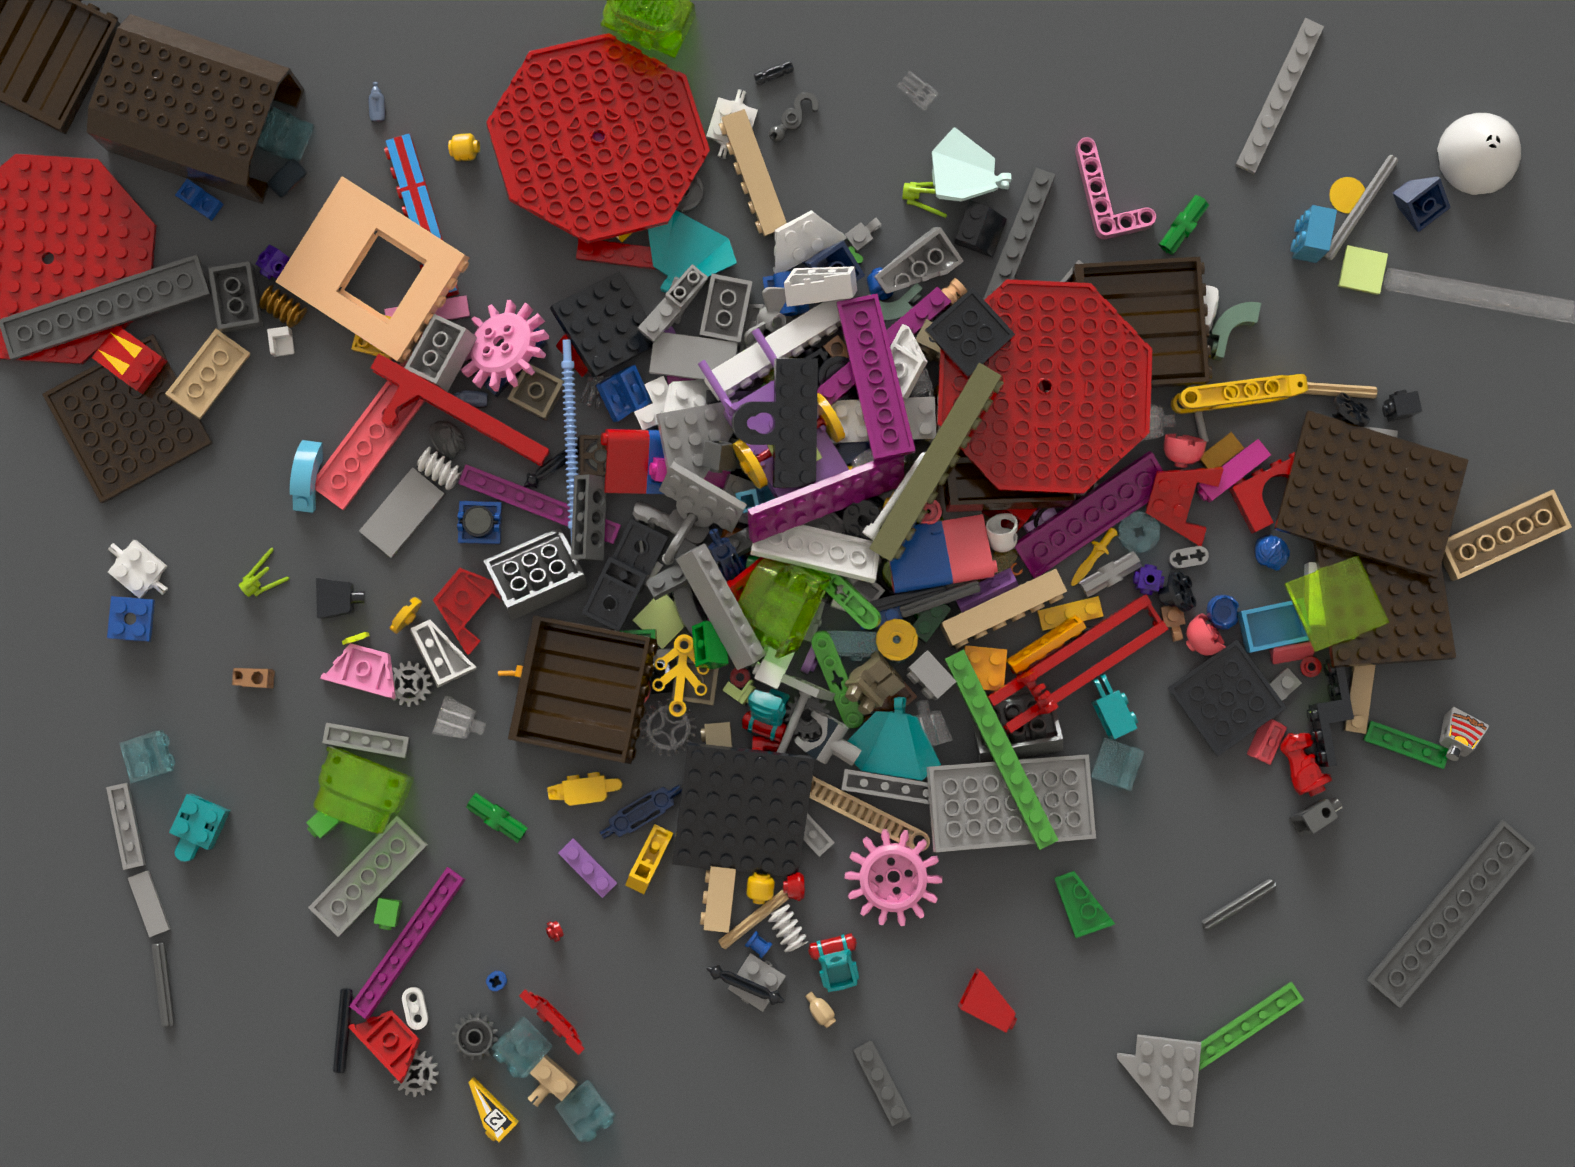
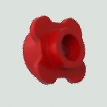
[546,921,564,942]

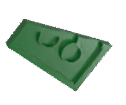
[1054,871,1115,938]

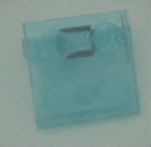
[1091,738,1144,791]

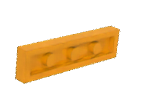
[1006,615,1087,673]

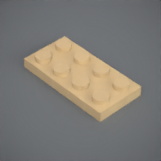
[165,329,250,420]

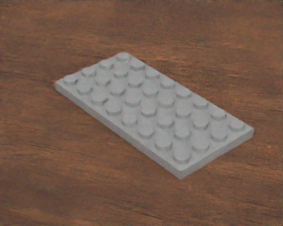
[927,754,1096,852]

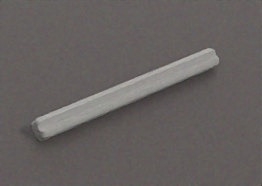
[1324,155,1398,260]

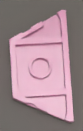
[320,643,396,699]

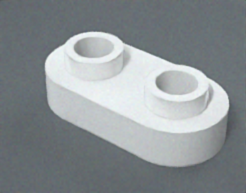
[402,987,429,1030]

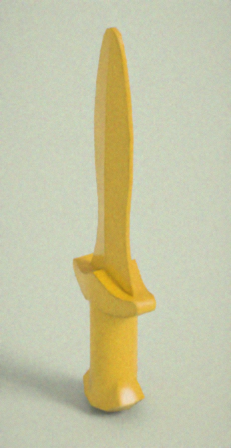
[1071,527,1118,586]

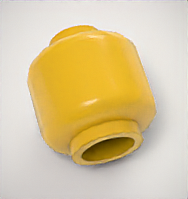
[448,133,480,161]
[746,872,775,904]

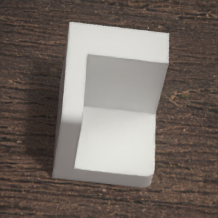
[267,326,295,357]

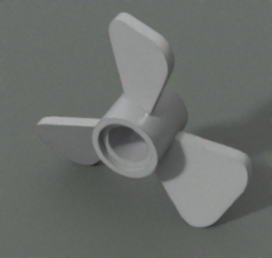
[745,287,795,345]

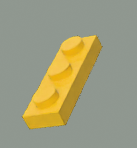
[1037,596,1103,631]

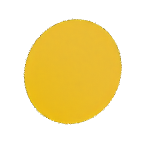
[1329,177,1365,213]

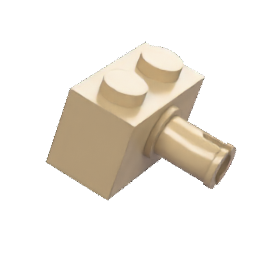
[528,1055,578,1107]

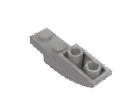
[638,264,708,343]

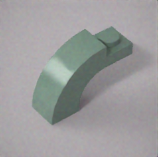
[869,283,923,322]
[1209,302,1261,361]

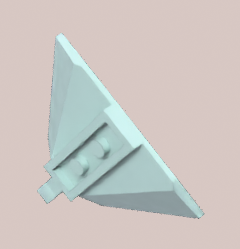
[932,127,1012,201]

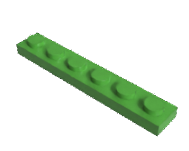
[1199,982,1304,1071]

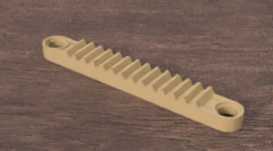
[810,776,930,852]

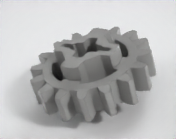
[392,661,433,707]
[393,1049,439,1097]

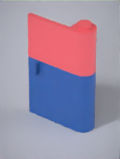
[889,514,998,594]

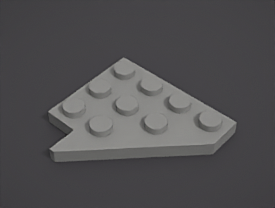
[656,399,738,479]
[1117,1034,1201,1127]

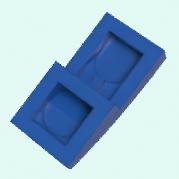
[175,179,224,221]

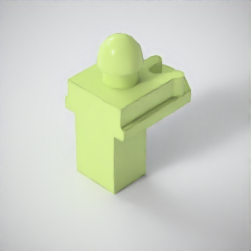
[723,679,756,706]

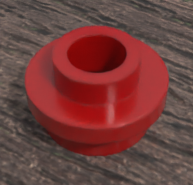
[1300,656,1322,677]
[730,668,751,688]

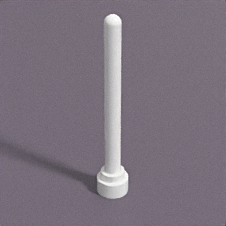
[862,452,925,541]

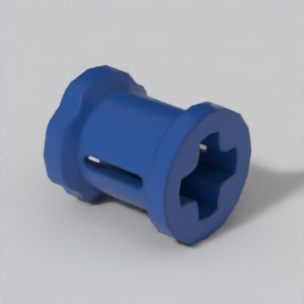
[745,931,772,958]
[486,971,507,991]

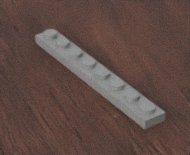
[1235,18,1324,174]

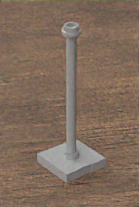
[777,674,835,753]

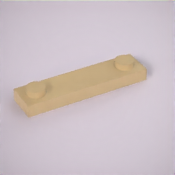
[1343,665,1376,734]

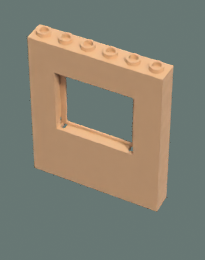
[276,176,470,363]

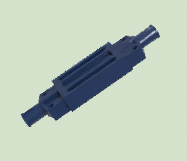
[708,529,749,609]
[600,784,682,839]

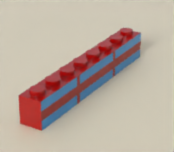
[384,133,459,298]

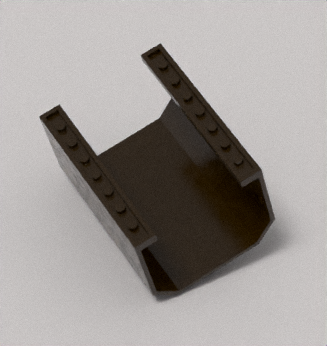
[87,14,304,204]

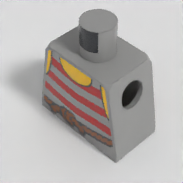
[1439,707,1489,761]

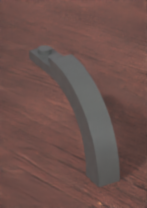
[672,539,759,670]

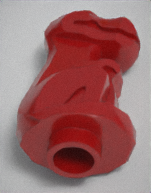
[1280,733,1332,797]

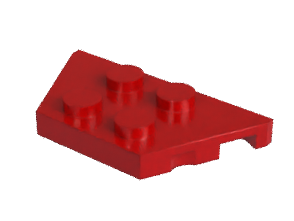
[348,1010,420,1084]

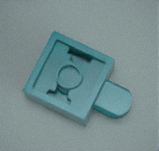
[1091,674,1138,740]
[169,794,230,862]

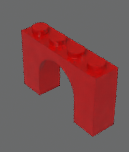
[1229,452,1295,534]

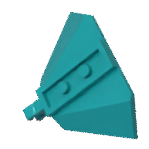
[648,210,737,293]
[848,696,941,780]

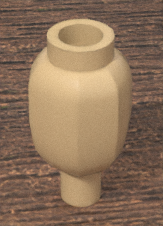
[805,992,836,1029]

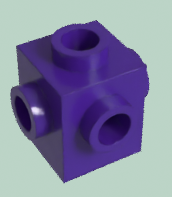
[255,244,290,279]
[1133,564,1164,595]

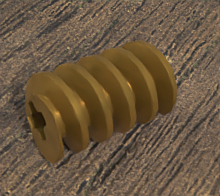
[259,285,307,328]

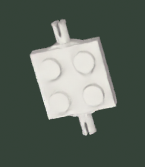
[706,89,758,159]
[108,540,168,598]

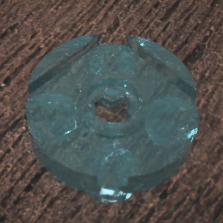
[1118,511,1160,553]

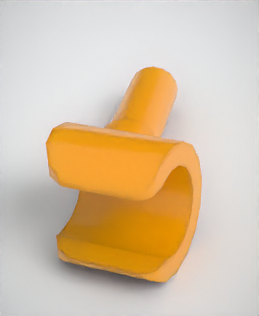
[498,665,523,678]

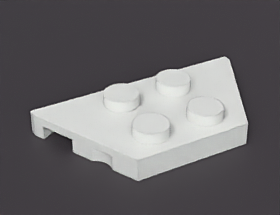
[773,210,847,274]
[890,324,927,399]
[664,380,710,413]

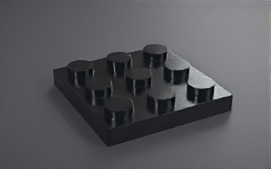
[925,287,1015,378]

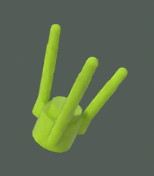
[902,182,947,218]
[239,548,289,597]

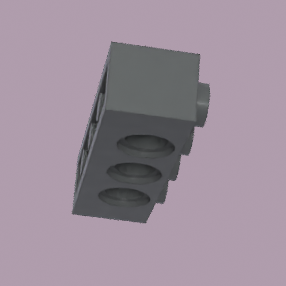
[571,474,606,561]

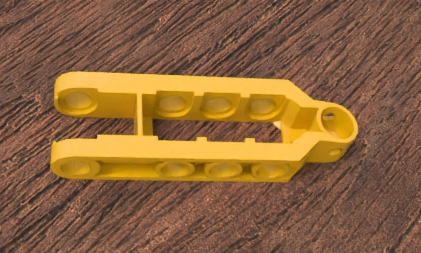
[1171,374,1309,414]

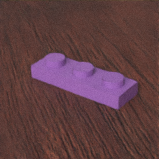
[956,568,1019,613]
[558,838,617,898]

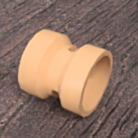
[941,278,968,306]

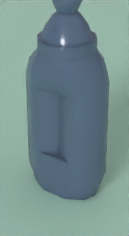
[368,82,385,122]
[453,390,488,407]

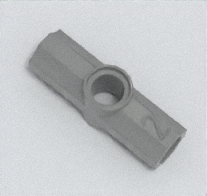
[1078,551,1142,598]

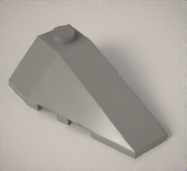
[874,227,963,294]

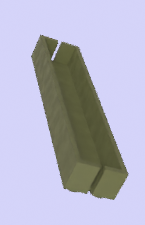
[869,363,1004,561]

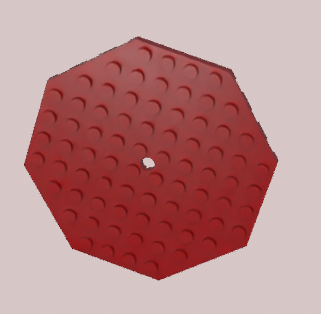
[486,33,710,244]
[0,154,157,365]
[937,279,1152,494]

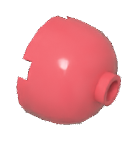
[1163,433,1207,468]
[1186,613,1226,656]

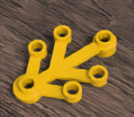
[652,634,709,717]

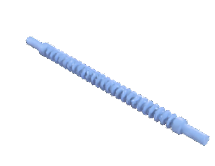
[561,340,579,541]

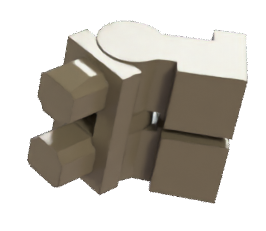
[844,650,905,715]

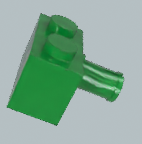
[688,621,728,669]

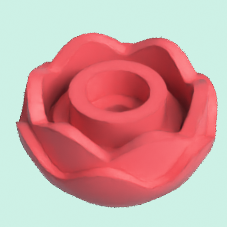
[921,500,942,525]

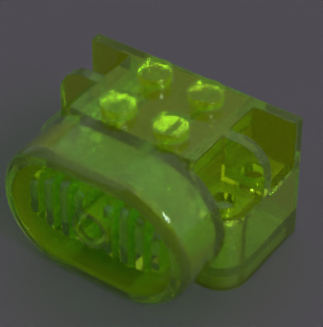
[601,0,696,59]
[738,558,832,659]
[313,746,414,834]

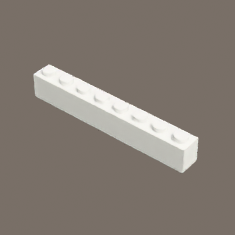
[704,300,843,401]

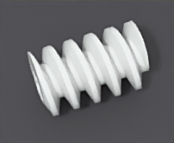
[417,446,463,490]
[768,904,809,952]

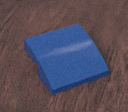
[596,365,652,422]

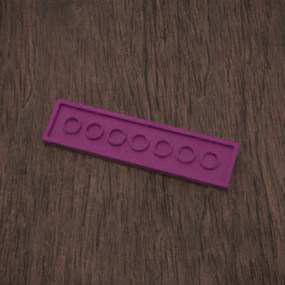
[836,294,915,461]
[1014,451,1163,579]
[747,455,904,543]

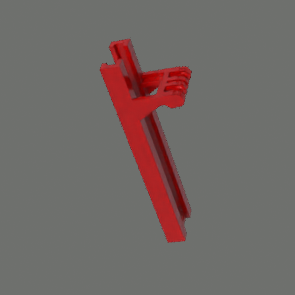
[370,353,550,467]
[987,594,1168,734]

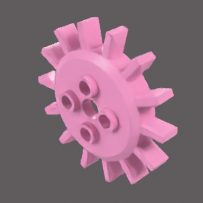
[460,300,549,392]
[845,829,942,926]

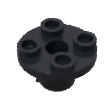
[1332,392,1370,427]
[843,499,884,541]
[1158,571,1196,612]

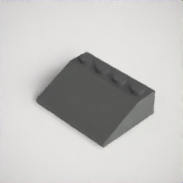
[484,528,588,621]
[970,685,1063,763]

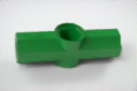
[1158,195,1209,255]
[466,793,528,843]

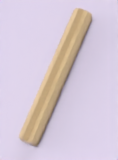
[1302,382,1378,399]
[718,890,789,949]

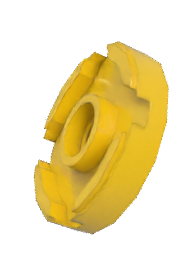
[389,597,422,634]
[876,619,918,661]

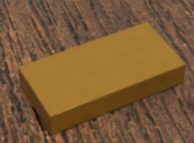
[1200,432,1244,469]

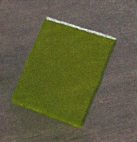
[1284,556,1389,652]

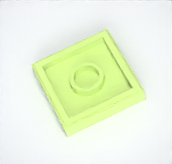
[1338,245,1388,295]
[632,595,684,649]

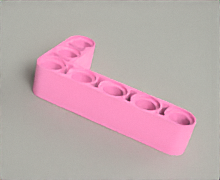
[1075,137,1156,239]

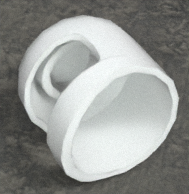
[986,513,1018,552]

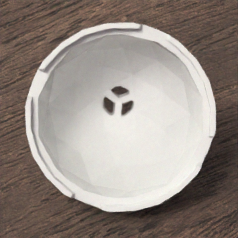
[1437,113,1521,195]

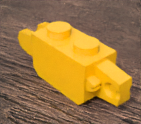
[547,772,623,806]

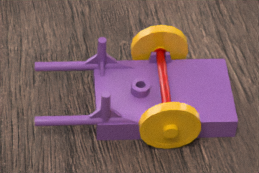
[698,328,849,498]

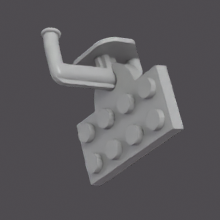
[659,462,747,565]

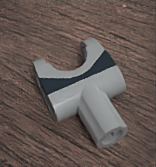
[794,710,861,766]

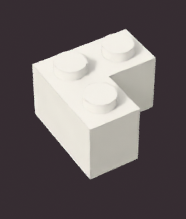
[634,376,668,430]
[752,641,795,690]

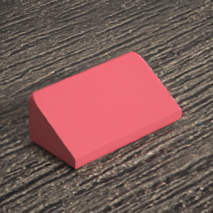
[1269,641,1315,664]
[1247,719,1287,765]

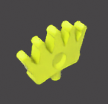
[342,632,370,645]

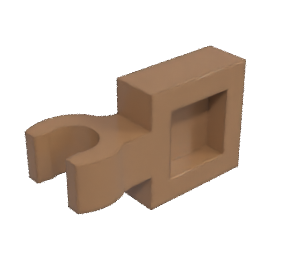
[1160,606,1186,642]

